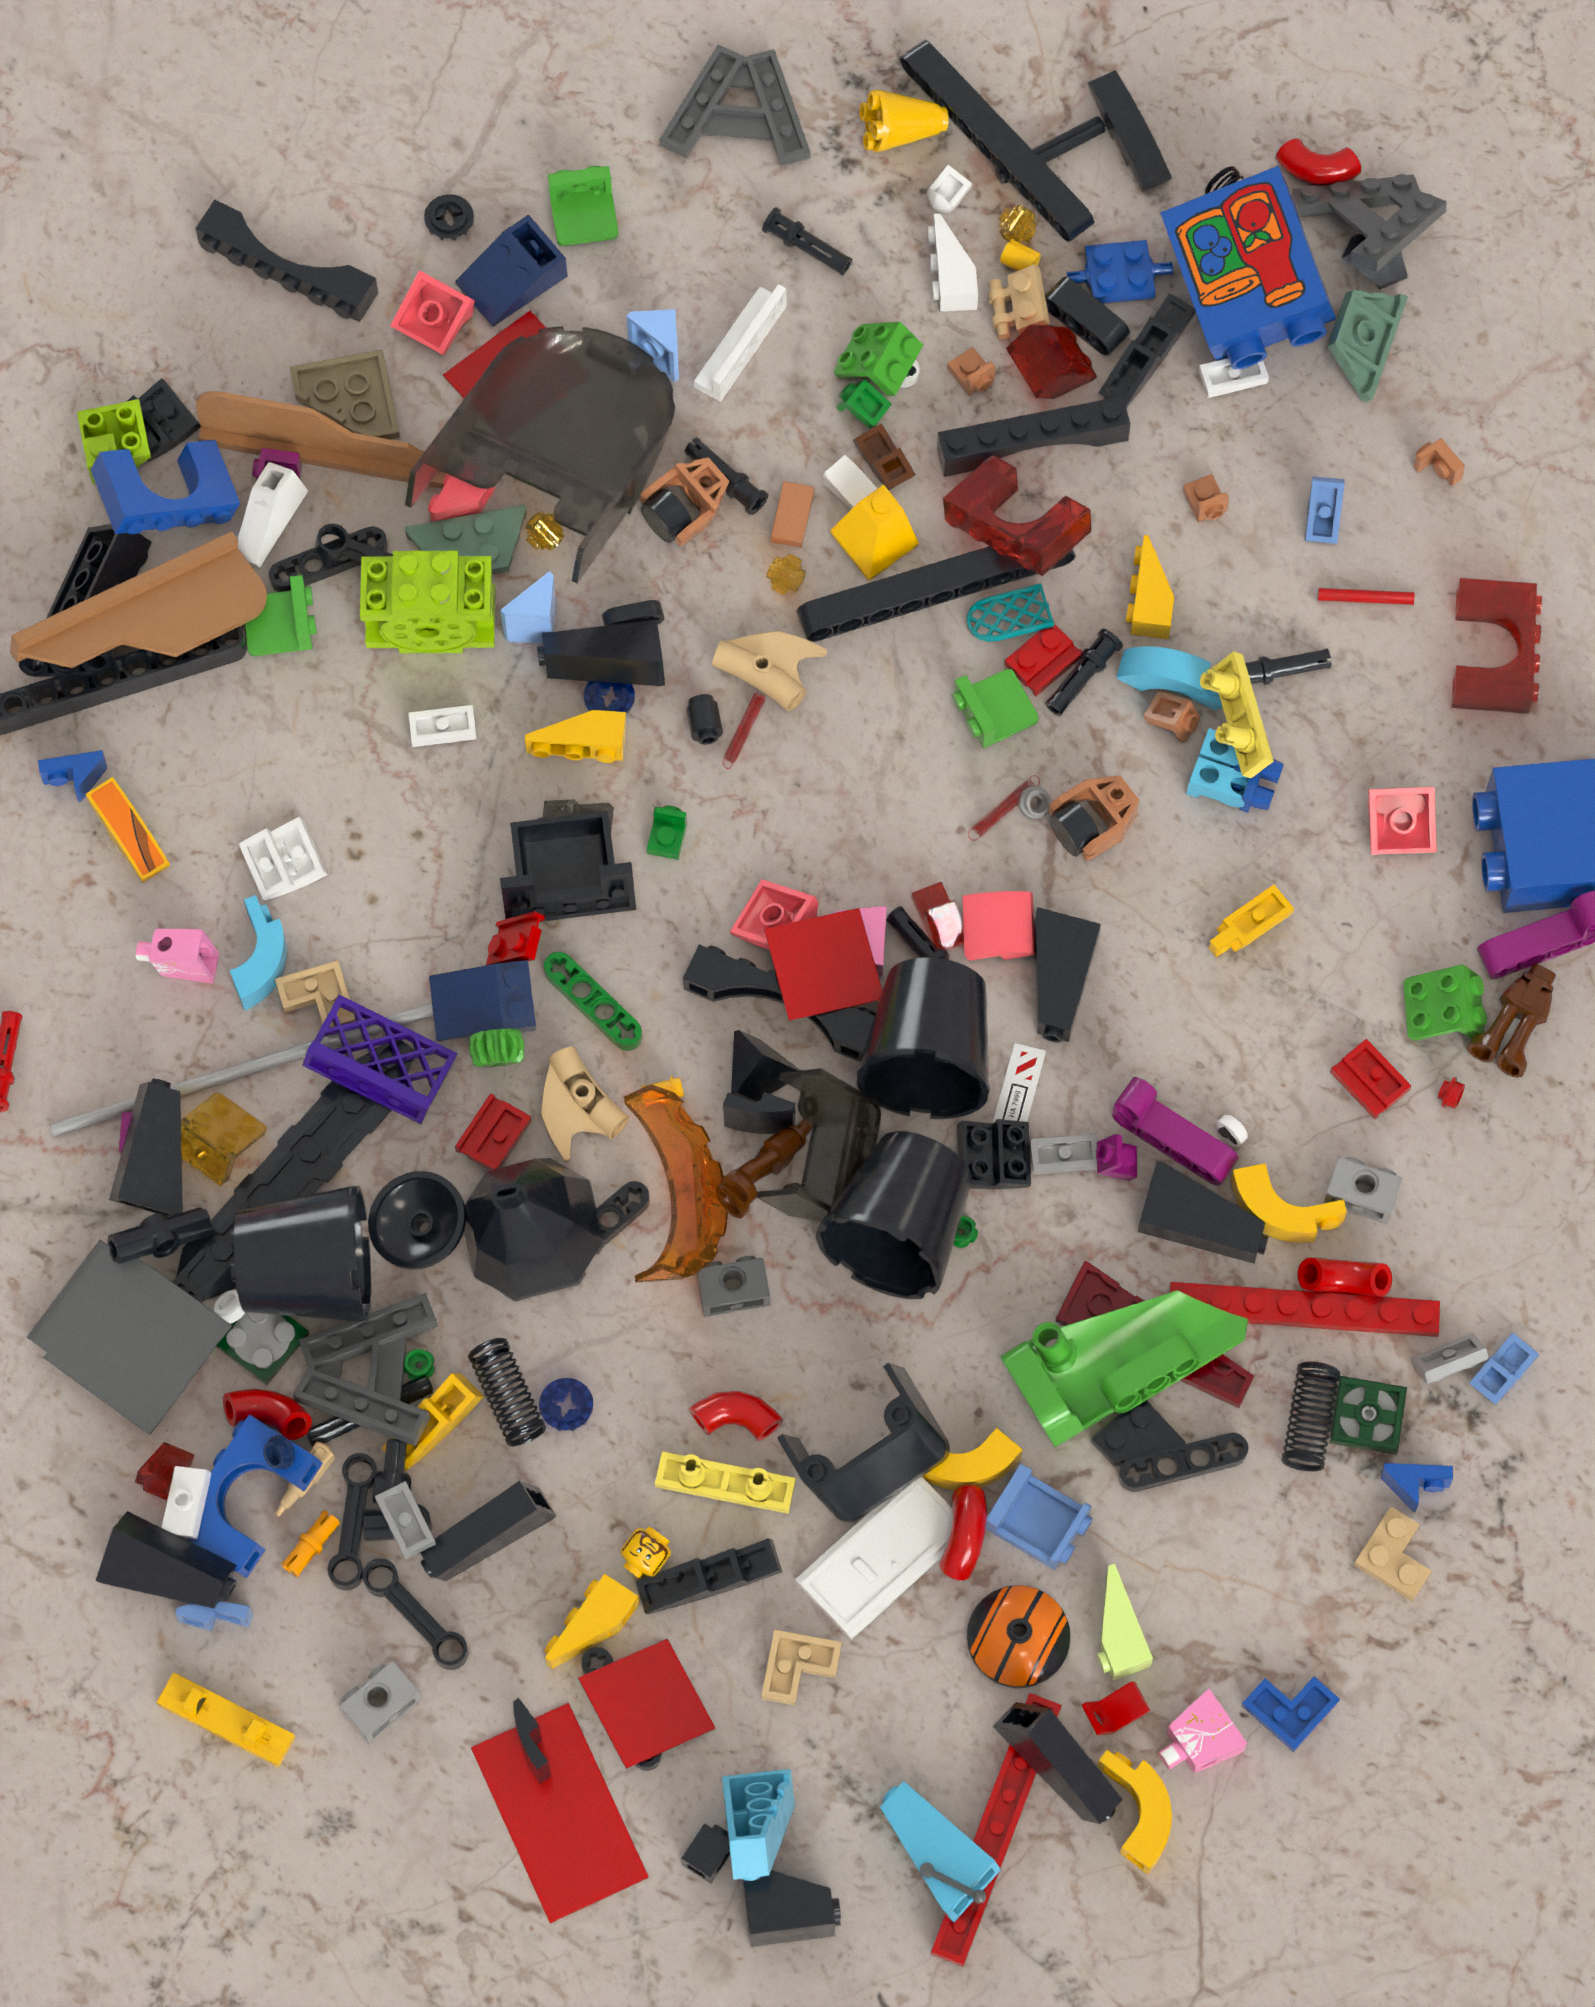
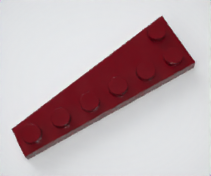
[1055,1261,1254,1408]

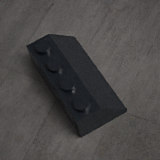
[46,524,152,619]

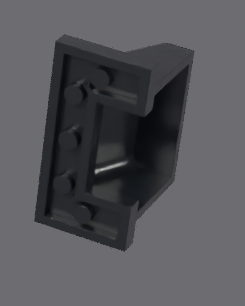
[500,811,636,922]

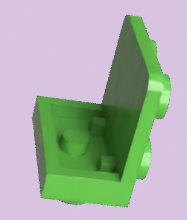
[548,165,619,246]
[834,322,923,396]
[245,575,317,656]
[951,669,1039,749]
[1403,964,1487,1041]

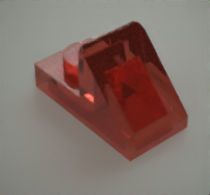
[911,881,964,950]
[135,1442,195,1501]

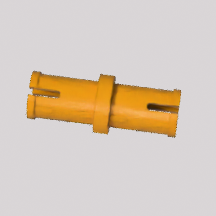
[281,1511,340,1578]

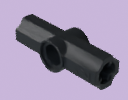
[107,1207,213,1264]

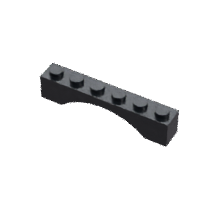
[195,199,379,322]
[937,396,1131,477]
[683,944,875,1062]

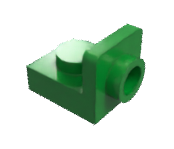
[836,379,892,430]
[647,805,687,860]

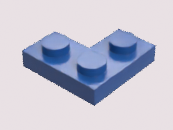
[1241,1676,1340,1752]

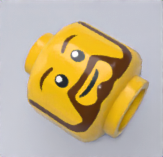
[620,1525,671,1578]

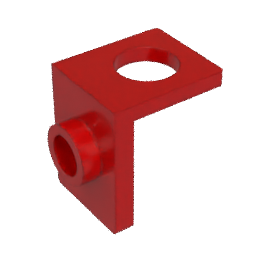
[1081,1681,1150,1735]

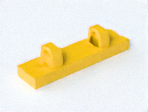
[156,1672,295,1768]

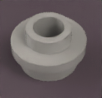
[1019,786,1051,819]

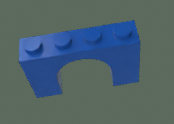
[91,440,240,534]
[185,1415,323,1578]

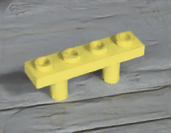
[1200,651,1274,778]
[655,1451,796,1514]

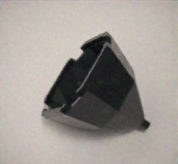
[464,1158,605,1302]

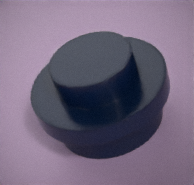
[263,1435,295,1469]

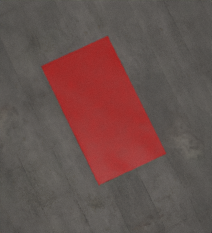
[471,1703,649,1924]

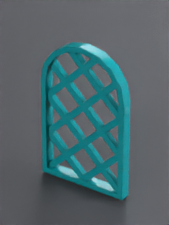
[967,583,1054,642]

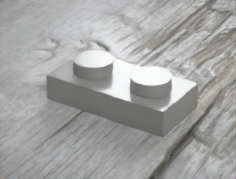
[1030,1134,1097,1175]
[1412,1333,1489,1384]
[375,1481,436,1559]

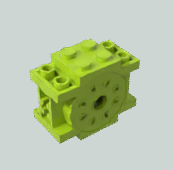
[360,551,496,653]

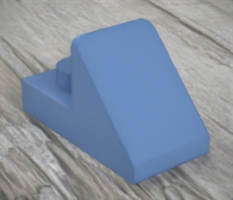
[1305,476,1345,544]

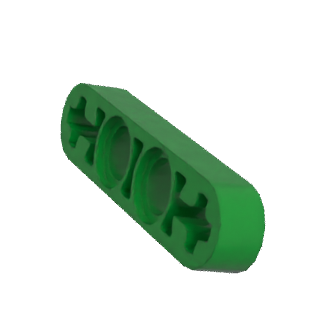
[544,952,642,1051]

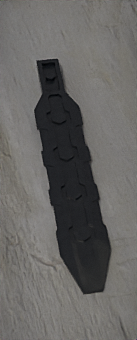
[172,1040,415,1303]

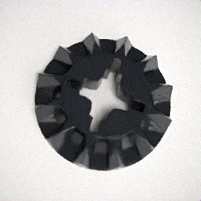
[424,194,474,241]

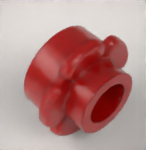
[1438,1077,1465,1109]

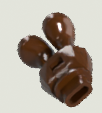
[1467,964,1556,1078]
[716,1119,812,1219]

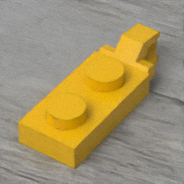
[1208,884,1294,958]

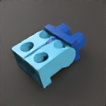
[1186,728,1284,813]

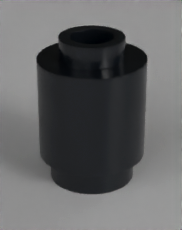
[686,694,723,745]

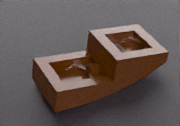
[853,423,916,491]

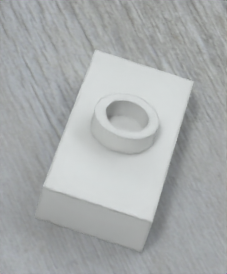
[1199,358,1269,398]
[408,705,477,747]
[162,1466,212,1540]

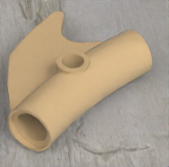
[712,631,827,711]
[541,1046,630,1162]

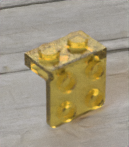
[181,1093,267,1186]

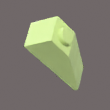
[1097,1564,1153,1681]

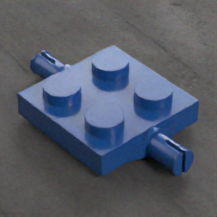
[1066,240,1173,304]

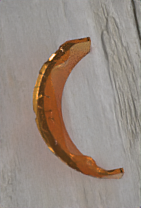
[624,1084,728,1283]

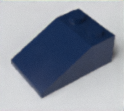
[429,960,536,1042]

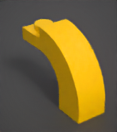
[1230,1163,1347,1243]
[922,1428,1023,1490]
[1097,1750,1172,1875]

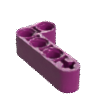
[1477,891,1595,979]
[1112,1077,1239,1186]

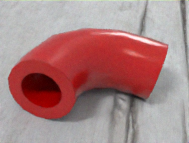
[1275,138,1362,185]
[1297,1257,1393,1297]
[223,1389,312,1440]
[689,1391,784,1441]
[939,1485,987,1581]

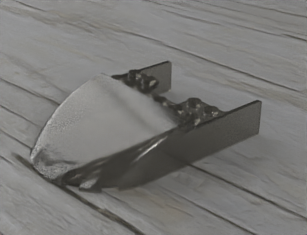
[405,326,675,584]

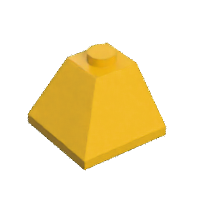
[830,484,919,581]

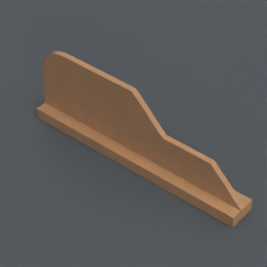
[196,391,452,489]
[10,531,267,668]

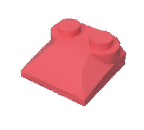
[390,270,475,355]
[1367,787,1437,855]
[730,879,819,950]

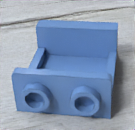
[986,1463,1093,1570]

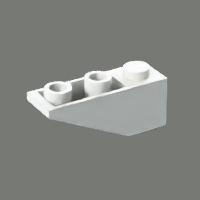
[928,214,978,312]
[237,462,308,568]

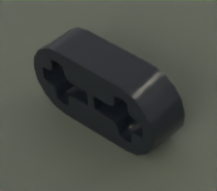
[602,600,665,626]

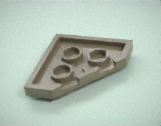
[290,349,400,439]

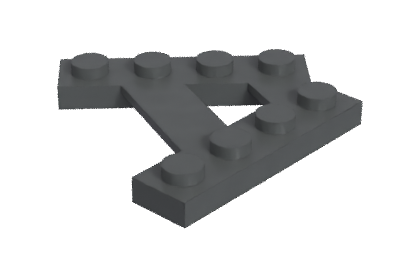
[659,45,810,166]
[1292,174,1447,272]
[293,1293,438,1446]

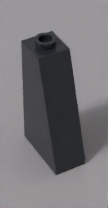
[537,620,665,686]
[1035,907,1101,1043]
[109,1078,183,1217]
[1138,1161,1269,1264]
[420,1481,557,1581]
[96,1511,237,1608]
[993,1702,1123,1824]

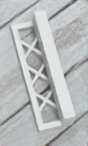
[694,284,787,402]

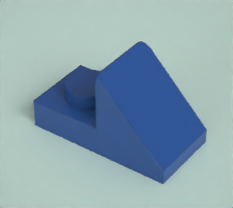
[38,750,107,802]
[1381,1463,1453,1512]

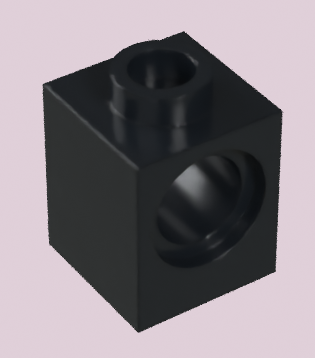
[681,1823,730,1884]

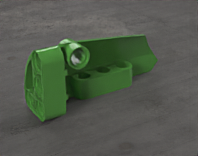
[1000,1290,1248,1448]

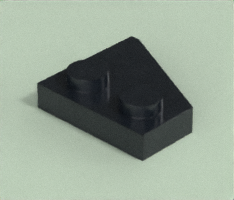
[1091,1400,1186,1467]

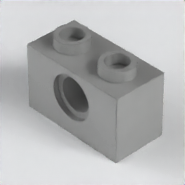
[1323,1157,1402,1224]
[339,1661,422,1744]

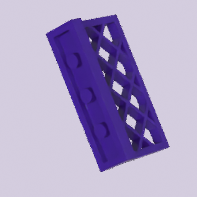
[302,995,458,1124]

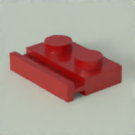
[1004,624,1082,696]
[486,911,545,966]
[1330,1039,1411,1119]
[455,1093,532,1171]

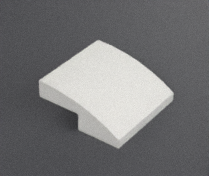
[239,817,328,900]

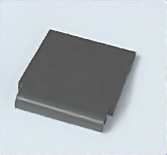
[27,1239,232,1435]

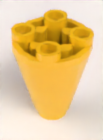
[859,89,948,152]

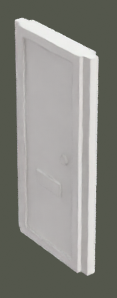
[795,1477,953,1640]

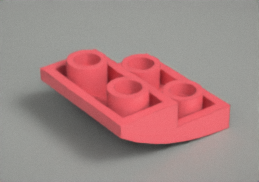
[962,891,1035,961]

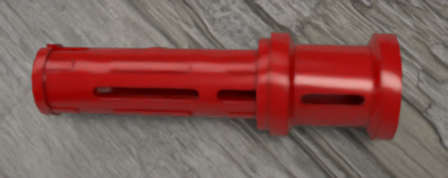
[0,1011,23,1112]

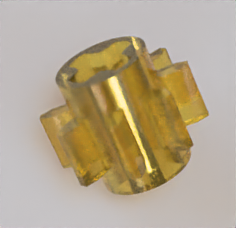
[998,205,1037,243]
[526,511,564,551]
[767,553,806,595]

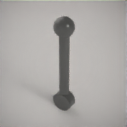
[920,1862,986,1903]

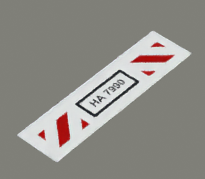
[993,1043,1046,1123]

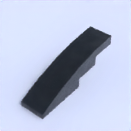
[1087,70,1172,192]
[1098,293,1196,408]
[635,1538,783,1615]

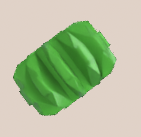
[469,1028,525,1068]

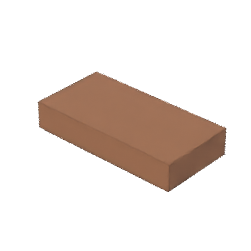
[771,481,815,548]

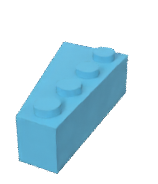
[722,1769,795,1881]

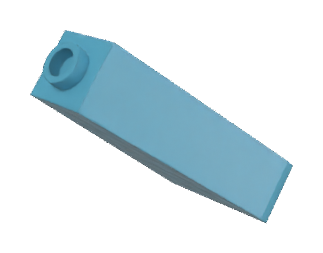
[880,1781,1001,1922]

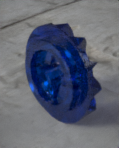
[583,681,635,714]
[539,1378,593,1432]

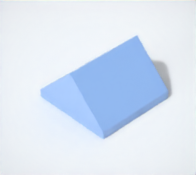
[627,309,679,383]
[500,571,557,643]

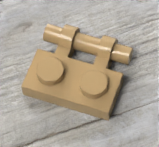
[988,264,1050,340]

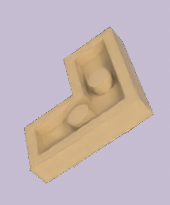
[275,960,356,1028]
[1354,1506,1432,1602]
[761,1629,842,1706]

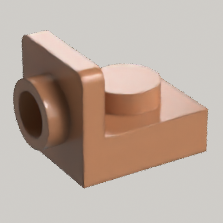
[947,347,996,396]
[1414,438,1465,486]
[1182,474,1229,522]
[1143,691,1200,742]

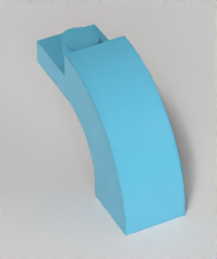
[1116,646,1222,711]
[229,895,287,1011]

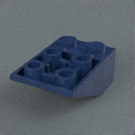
[455,214,568,327]

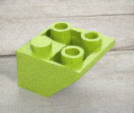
[77,399,151,484]

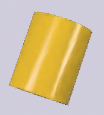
[1000,239,1041,271]

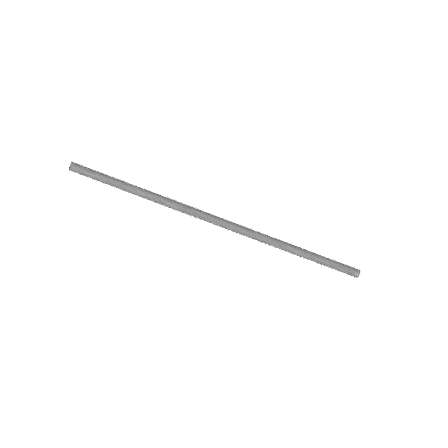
[49,1003,433,1137]

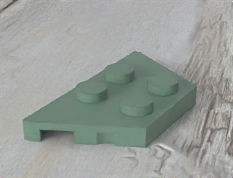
[1327,290,1408,402]
[405,505,527,575]

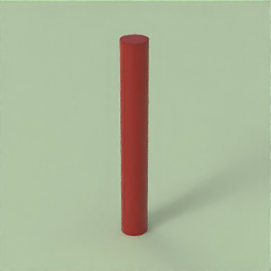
[1317,588,1415,605]

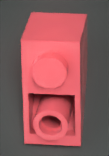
[428,460,495,522]

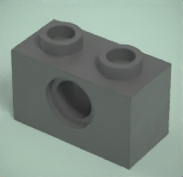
[697,1256,770,1317]

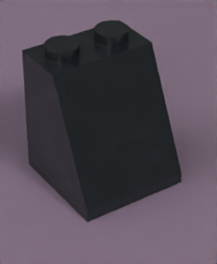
[743,1870,841,1947]

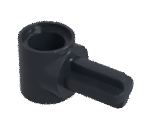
[373,1439,411,1504]

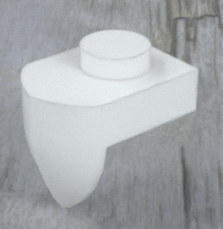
[927,165,973,213]

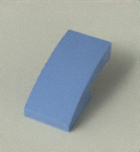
[1469,1333,1539,1405]
[175,1602,253,1631]

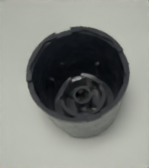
[856,957,990,1119]
[816,1131,972,1299]
[230,1185,372,1322]

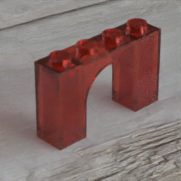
[943,454,1092,576]
[1451,578,1542,714]

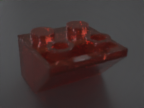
[1006,324,1097,399]

